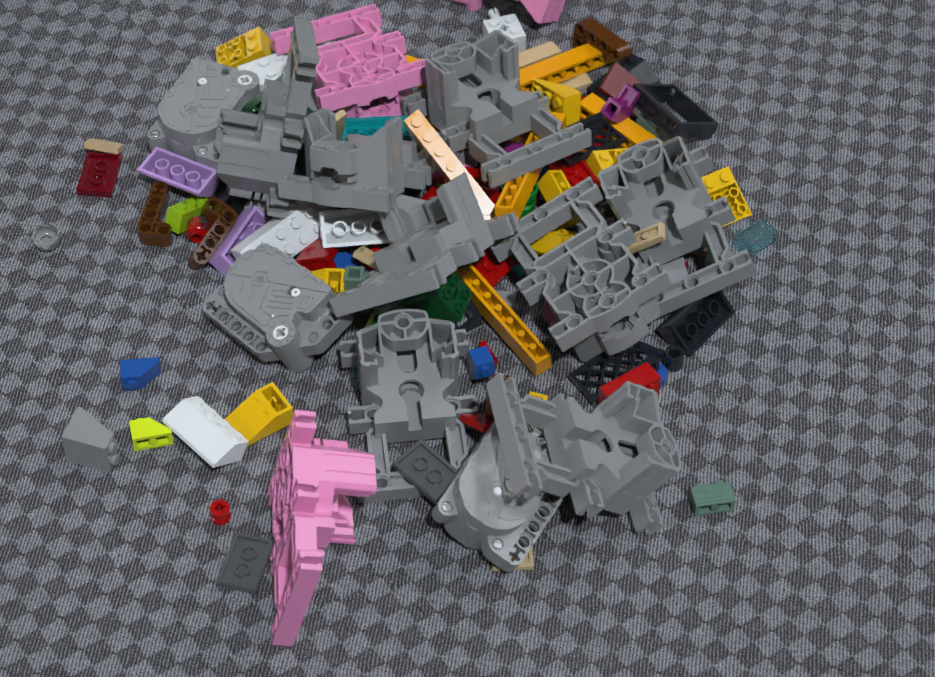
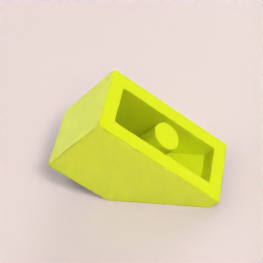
[129,417,174,451]

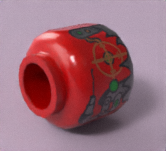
[186,216,211,243]

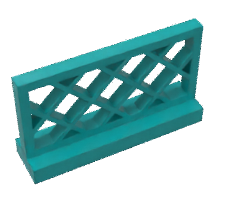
[342,116,416,142]

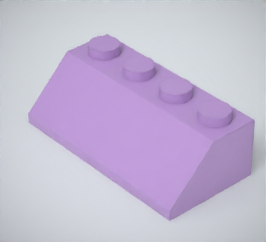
[137,147,220,197]
[209,205,270,275]

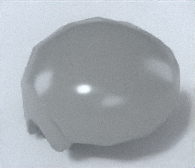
[32,222,61,251]

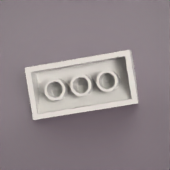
[318,208,390,249]
[162,396,249,468]

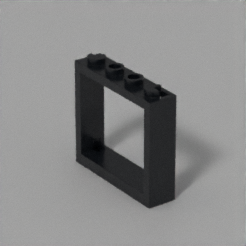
[632,83,719,139]

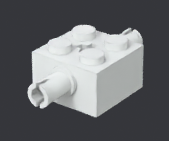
[482,8,526,53]

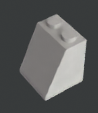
[61,407,120,473]

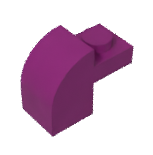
[600,83,641,123]

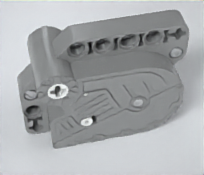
[147,57,260,170]
[202,243,354,372]
[432,420,563,572]

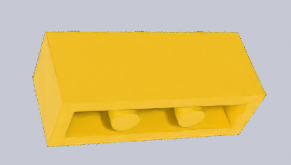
[537,170,579,228]

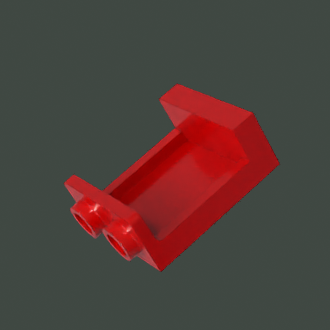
[296,237,350,271]

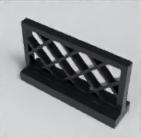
[560,112,626,167]
[569,341,660,408]

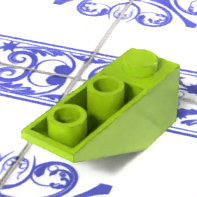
[165,196,211,234]

